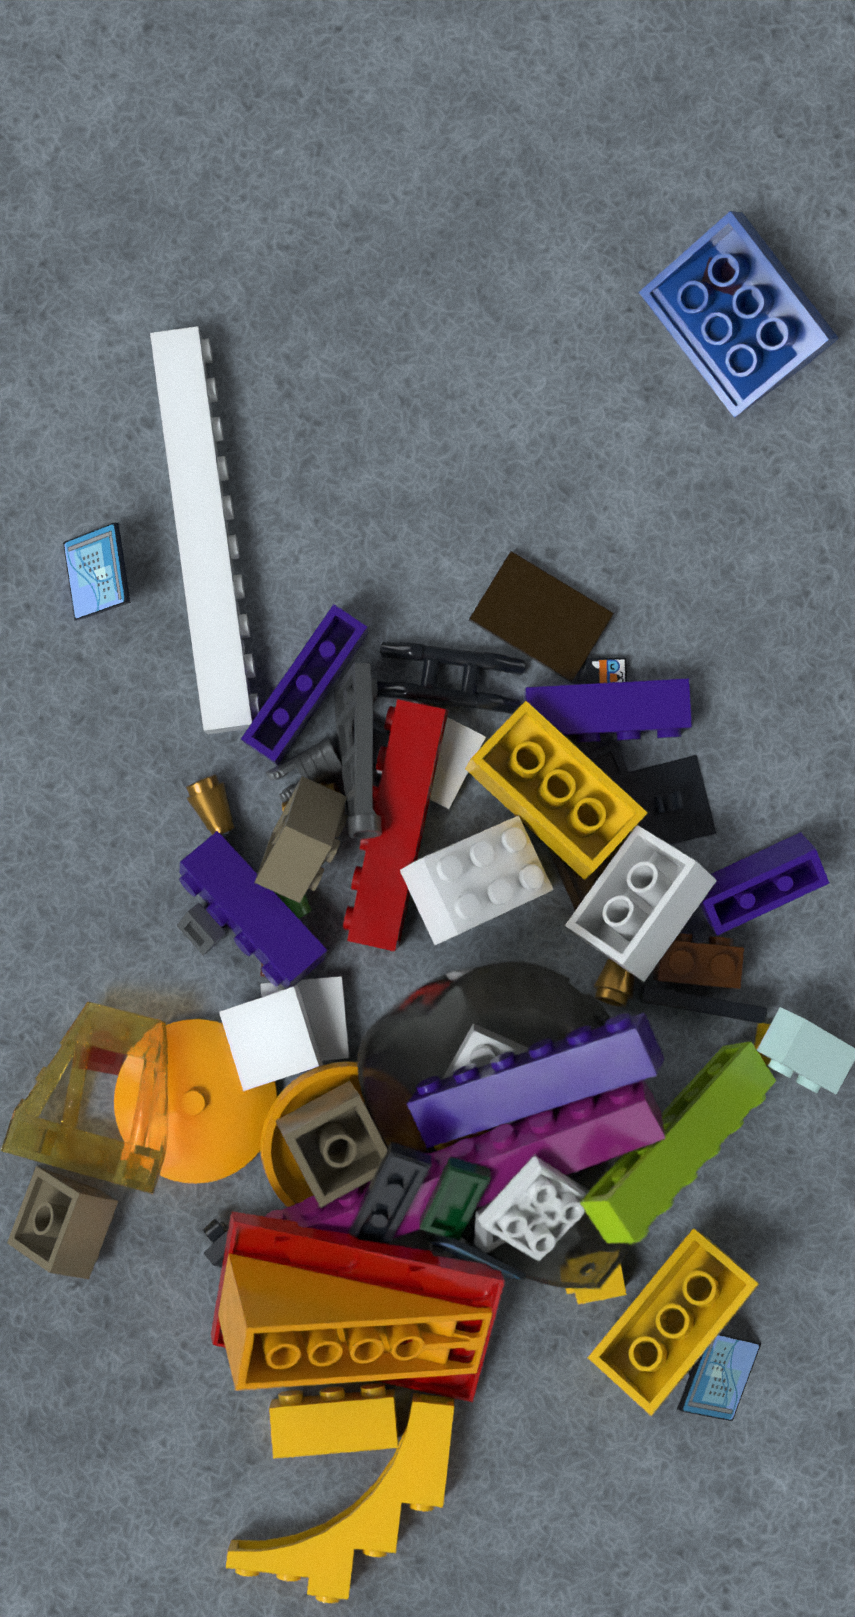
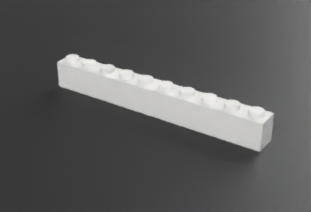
[150,326,261,734]

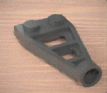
[334,663,382,839]

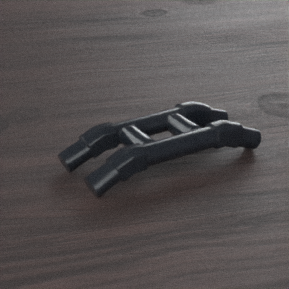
[377,642,525,714]

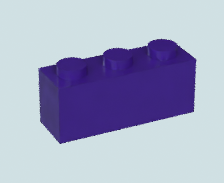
[699,832,830,935]

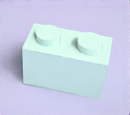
[757,1007,855,1094]

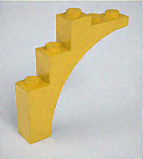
[226,1393,454,1603]

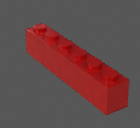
[343,699,449,952]

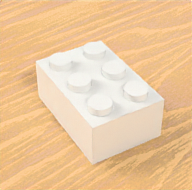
[400,816,553,945]
[565,825,717,982]

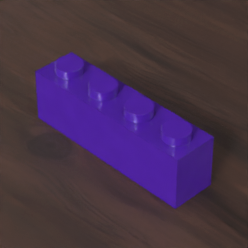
[241,604,369,766]
[524,678,692,743]
[179,831,327,989]

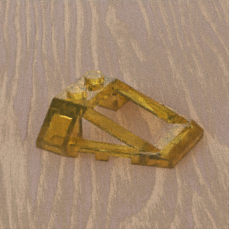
[1,1002,169,1194]

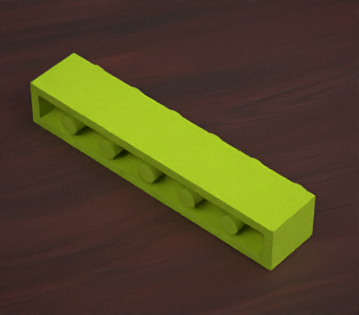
[580,1041,776,1244]

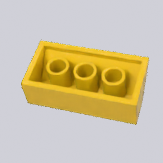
[465,701,647,879]
[588,1228,759,1416]

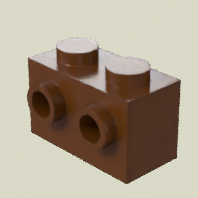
[653,933,744,989]

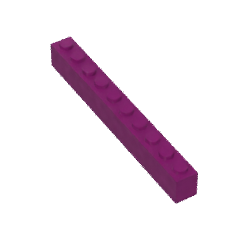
[265,1079,666,1239]

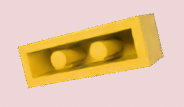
[269,1383,399,1459]

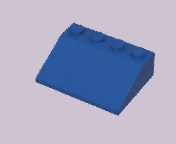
[639,211,839,418]

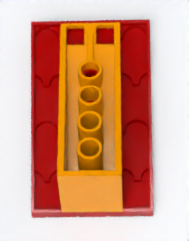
[211,1211,505,1403]

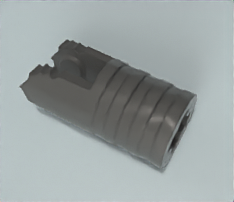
[266,738,342,803]

